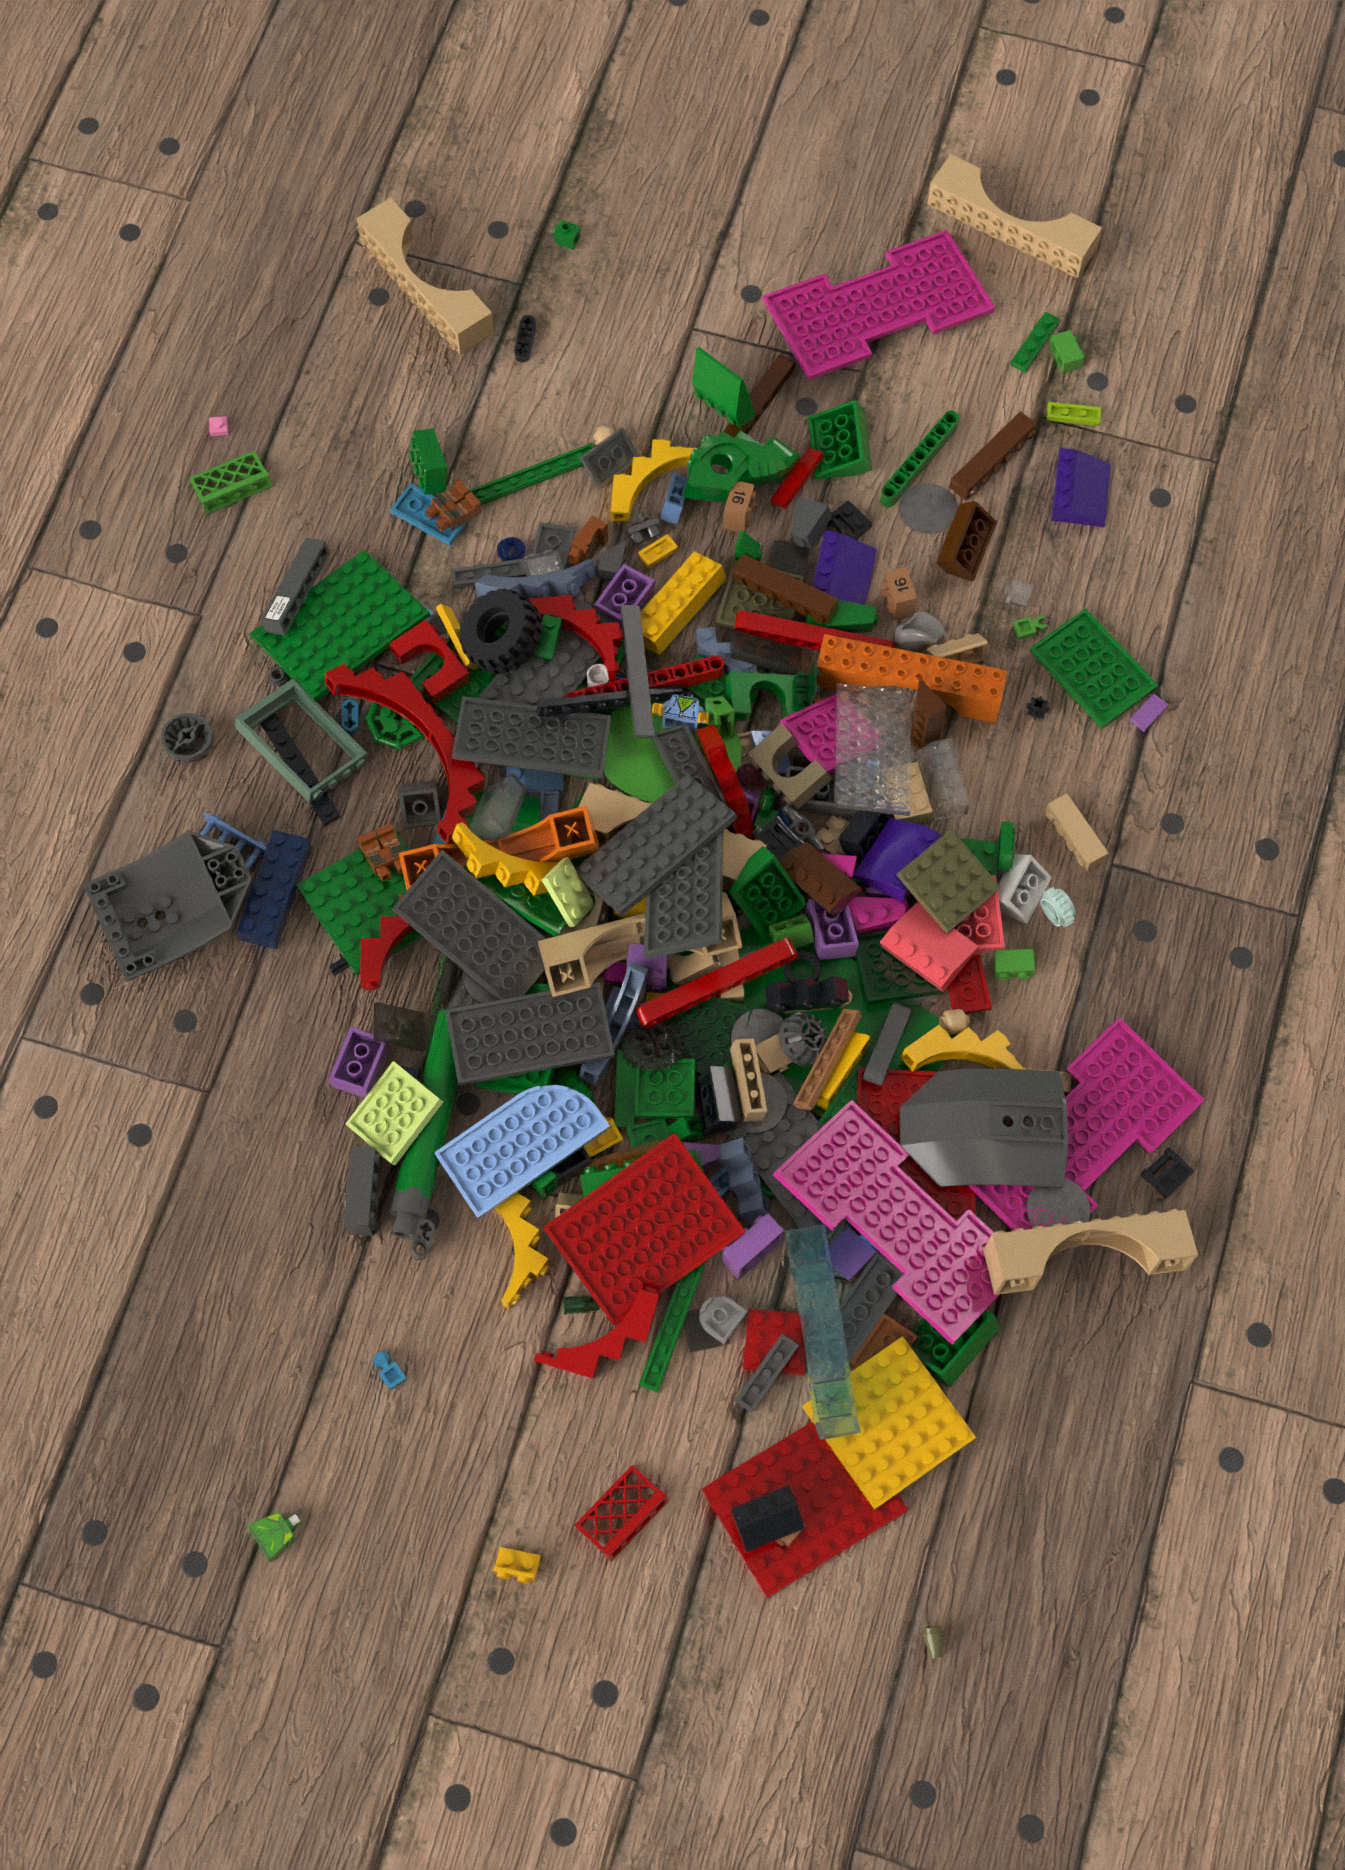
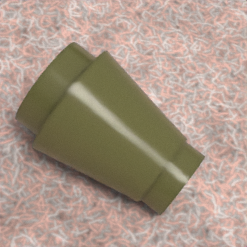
[923,1626,943,1659]

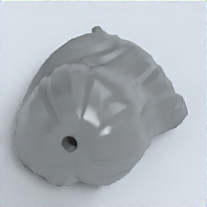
[894,612,946,652]

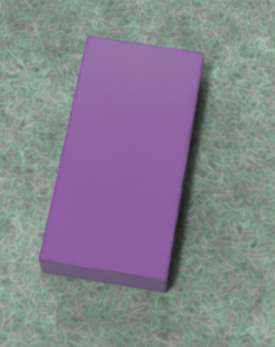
[1130,694,1168,732]

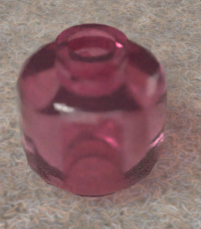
[737,763,765,788]

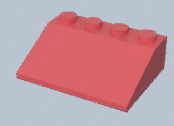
[954,876,1005,955]
[880,902,979,992]

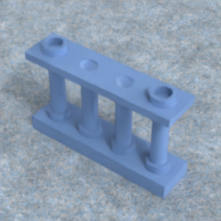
[200,812,267,871]

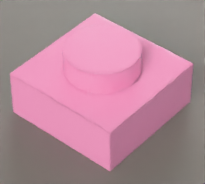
[209,416,228,437]

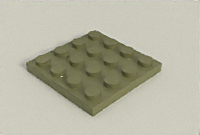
[716,560,804,630]
[896,829,1001,934]

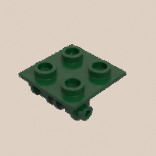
[795,660,819,707]

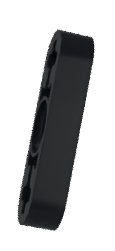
[514,315,536,363]

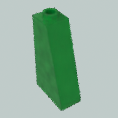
[806,600,879,633]

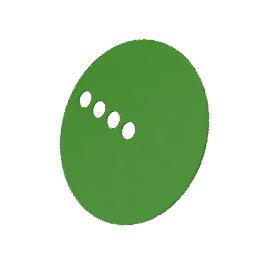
[603,695,741,803]

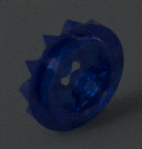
[497,537,526,562]

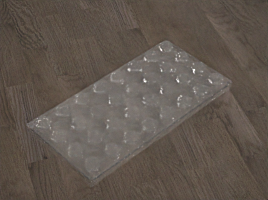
[834,683,911,816]

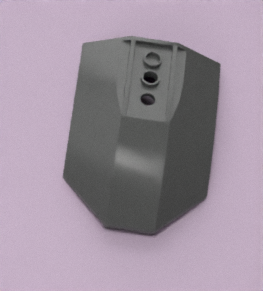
[83,830,252,982]
[900,1069,1068,1188]

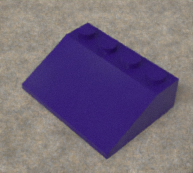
[1051,448,1111,527]
[812,530,877,605]
[853,818,942,903]

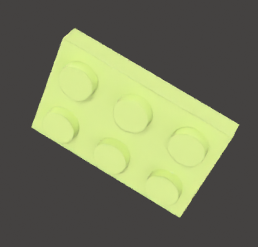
[542,857,595,927]

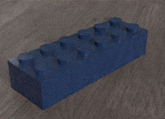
[237,830,312,950]

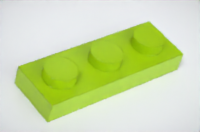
[1046,402,1101,426]

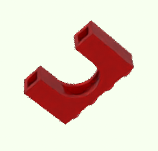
[389,620,470,704]

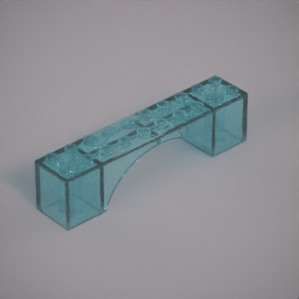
[785,1224,861,1440]

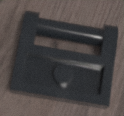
[828,500,873,539]
[754,815,805,861]
[1140,1147,1194,1199]

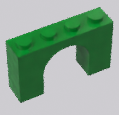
[725,671,804,721]

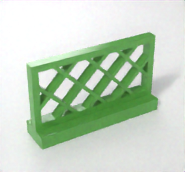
[189,450,272,514]

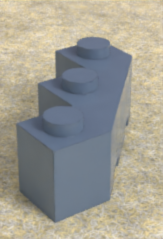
[696,627,757,674]
[719,1138,770,1225]

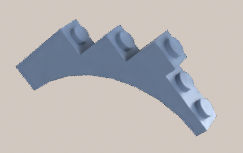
[475,559,596,599]
[579,961,649,1086]

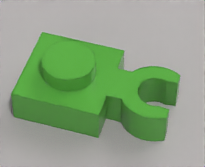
[1012,616,1048,640]

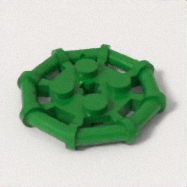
[365,690,428,750]

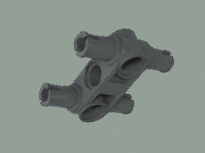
[752,804,825,852]

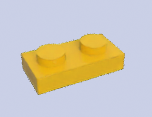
[638,534,678,569]

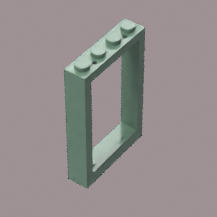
[235,679,367,803]

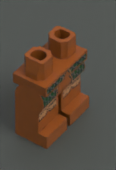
[426,479,481,532]
[568,515,609,567]
[357,823,404,881]

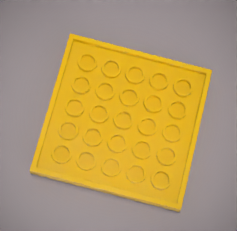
[802,1336,976,1510]

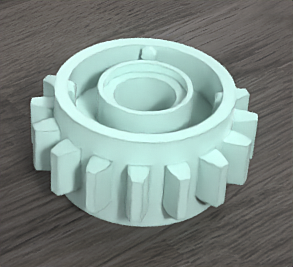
[1041,887,1076,928]

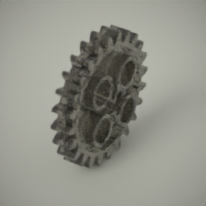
[621,1020,685,1074]

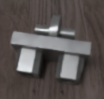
[626,512,660,544]

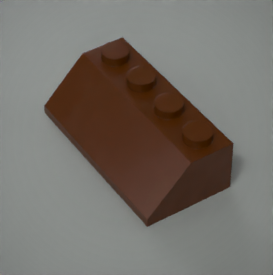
[936,501,997,581]
[910,679,946,752]
[779,842,861,918]

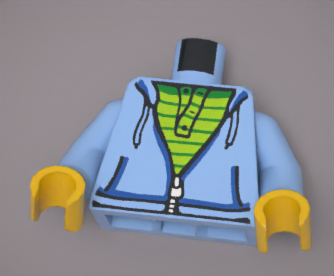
[652,691,709,734]

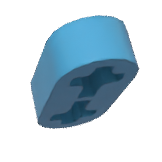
[341,699,359,735]

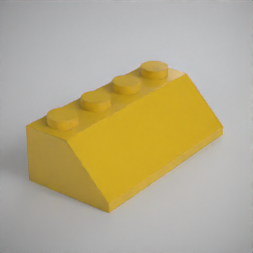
[815,1032,870,1111]

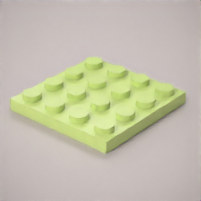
[345,1061,443,1165]

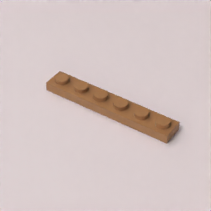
[793,1009,862,1110]

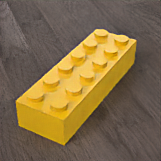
[640,551,727,655]

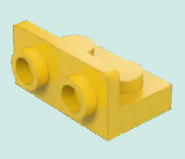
[584,1116,623,1157]
[493,1547,541,1584]

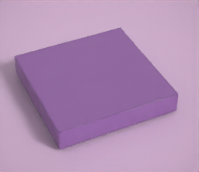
[821,1227,877,1282]

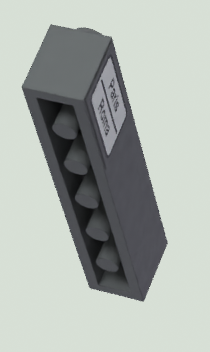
[261,538,330,635]

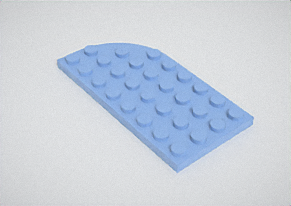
[434,1085,611,1219]

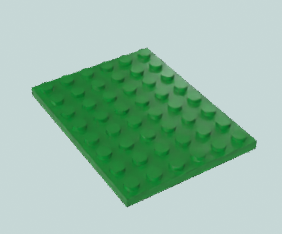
[249,550,431,701]

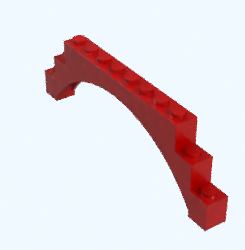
[325,663,486,845]

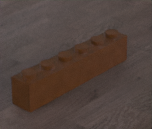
[949,411,1037,500]
[732,554,839,625]

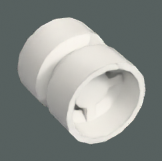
[587,664,611,687]

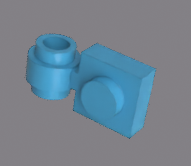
[372,1351,407,1391]

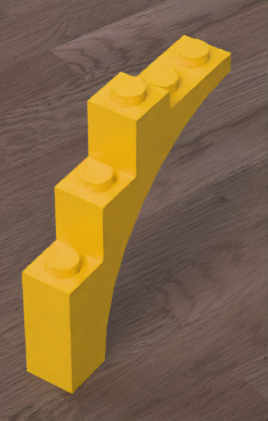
[611,439,699,522]
[452,823,560,896]
[900,1025,1027,1071]
[494,1193,550,1309]

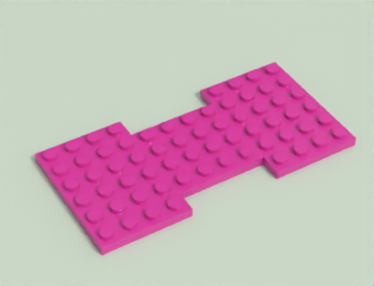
[762,230,995,380]
[968,1017,1205,1230]
[773,1100,1000,1344]

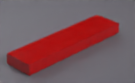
[770,448,824,509]

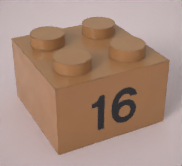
[724,481,757,532]
[881,567,917,621]

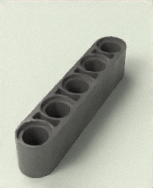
[863,1002,912,1086]

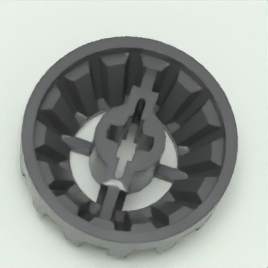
[161,713,214,764]
[779,1012,828,1066]

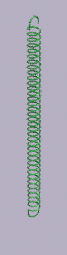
[422,952,449,1073]

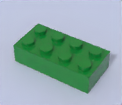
[997,821,1015,872]

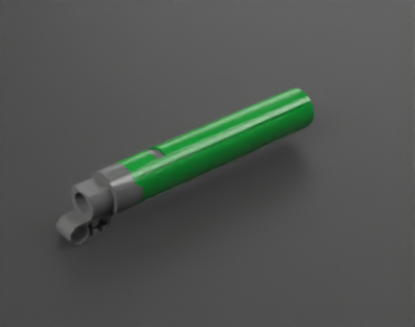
[389,1009,459,1260]

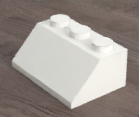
[998,854,1052,924]

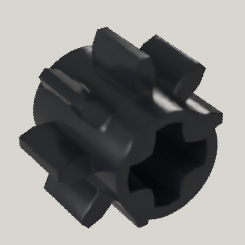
[1026,696,1050,720]

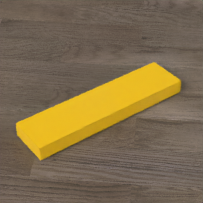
[436,604,479,670]

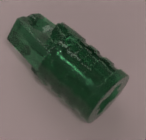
[563,1295,600,1315]

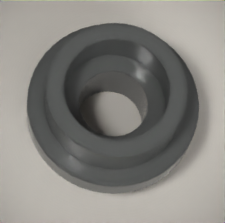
[268,668,287,686]

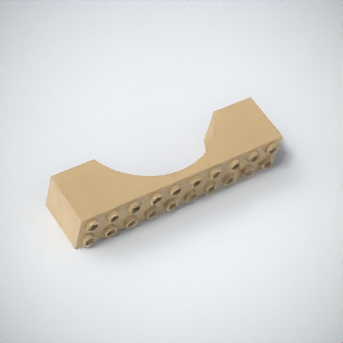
[928,154,1102,278]
[357,197,494,354]
[578,783,767,892]
[538,892,742,997]
[983,1209,1198,1295]

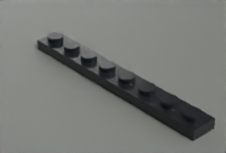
[536,684,683,717]
[260,713,341,826]

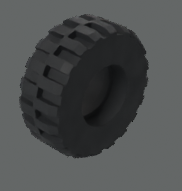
[459,589,543,674]

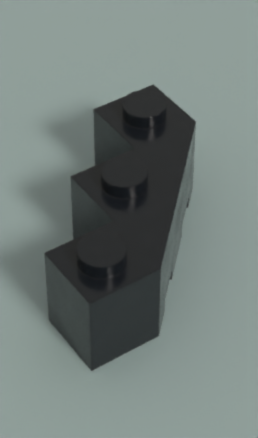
[765,976,849,1013]

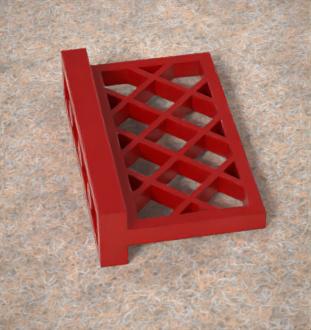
[574,1465,669,1562]

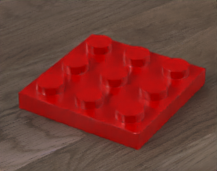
[743,1308,809,1376]

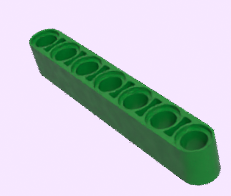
[880,411,959,507]

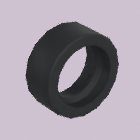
[784,951,821,984]

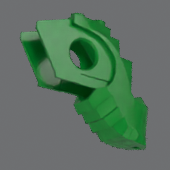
[683,431,802,504]

